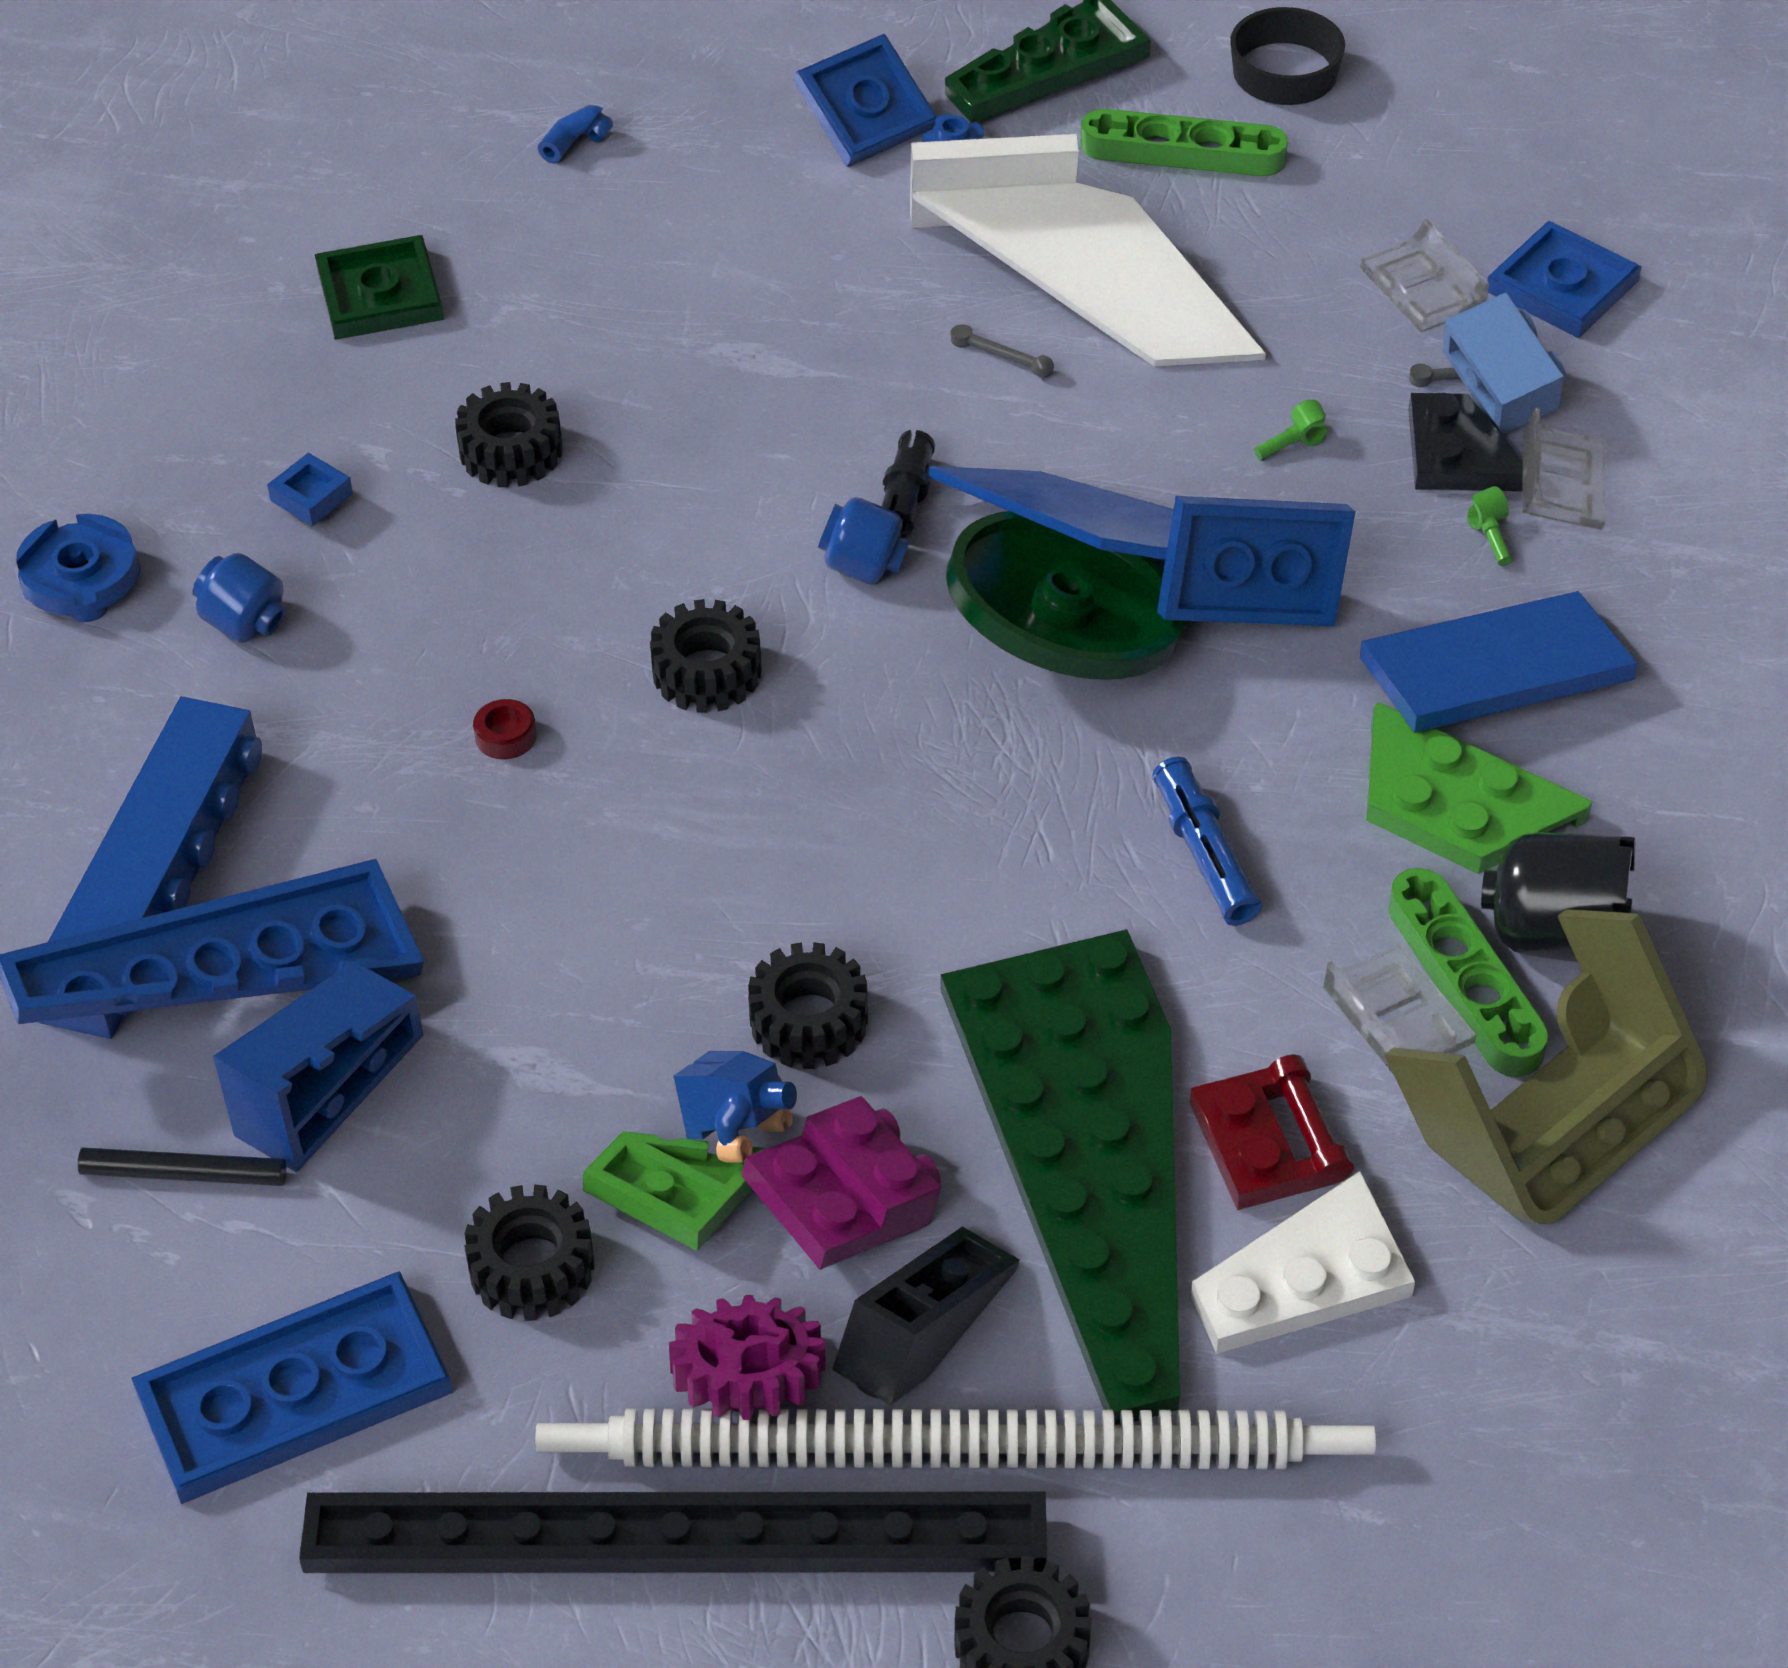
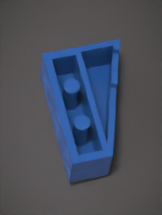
[213,961,424,1173]

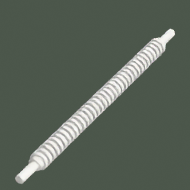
[535,1408,1376,1469]

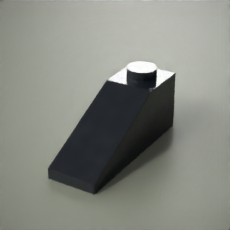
[832,1226,1020,1405]

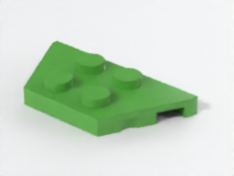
[1366,702,1593,874]

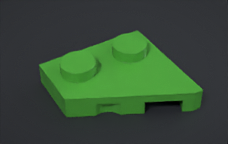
[583,1131,765,1251]

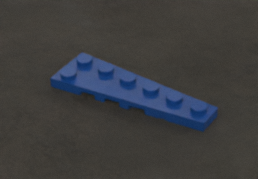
[0,859,424,1024]

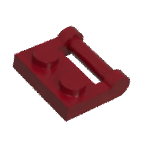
[1189,1054,1354,1210]

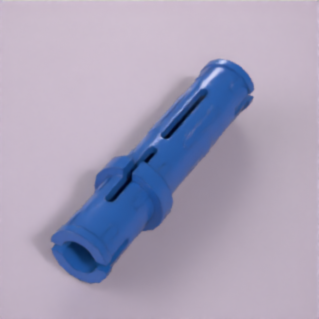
[1152,756,1263,926]

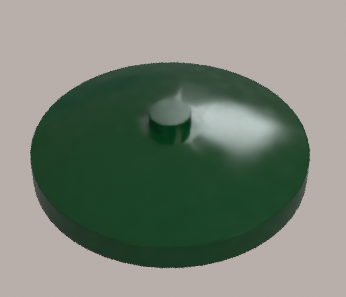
[946,511,1185,680]

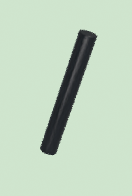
[78,1147,287,1186]

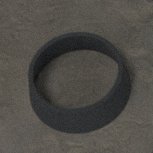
[1230,7,1345,105]

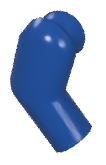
[537,105,613,163]

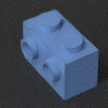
[1443,292,1566,435]

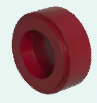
[473,699,537,759]

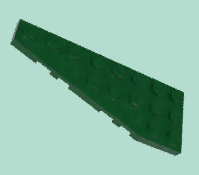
[940,929,1180,1425]

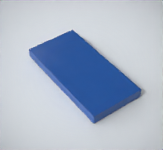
[1359,591,1638,733]
[131,1271,453,1504]

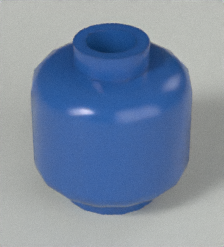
[818,497,910,585]
[192,553,286,643]

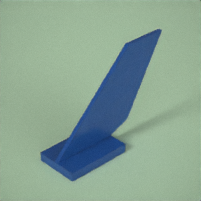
[928,466,1356,626]

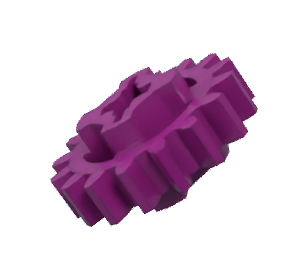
[669,1295,826,1420]

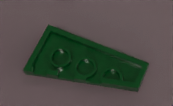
[945,0,1151,123]

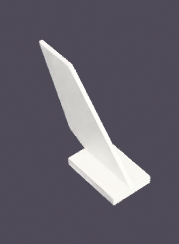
[910,134,1266,367]

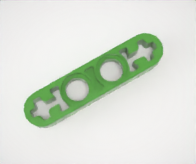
[1080,109,1288,176]
[1388,868,1548,1077]

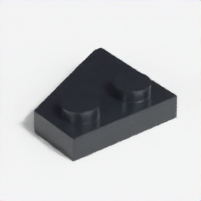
[1408,393,1530,492]

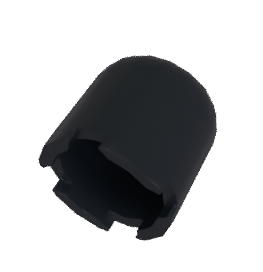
[1481,832,1636,962]

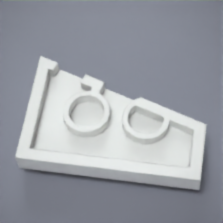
[1191,1171,1415,1354]

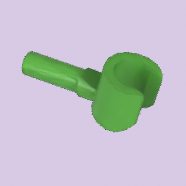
[1254,399,1327,460]
[1467,486,1512,566]

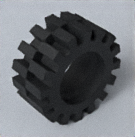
[455,382,563,488]
[650,599,762,713]
[748,942,868,1069]
[464,1184,594,1321]
[954,1556,1092,1668]

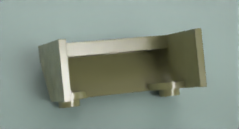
[1384,909,1707,1224]

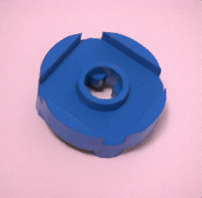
[16,513,141,622]

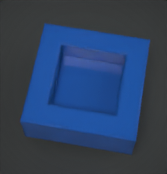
[267,452,353,526]

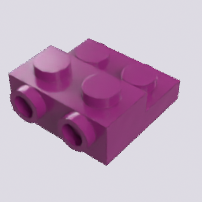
[741,1096,942,1270]

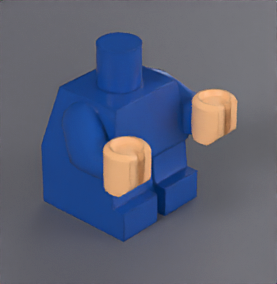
[673,1051,797,1163]

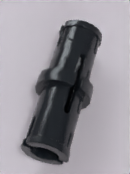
[882,430,935,537]

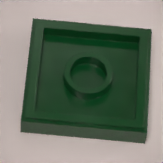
[314,235,444,340]

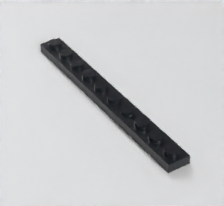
[299,1491,1047,1573]

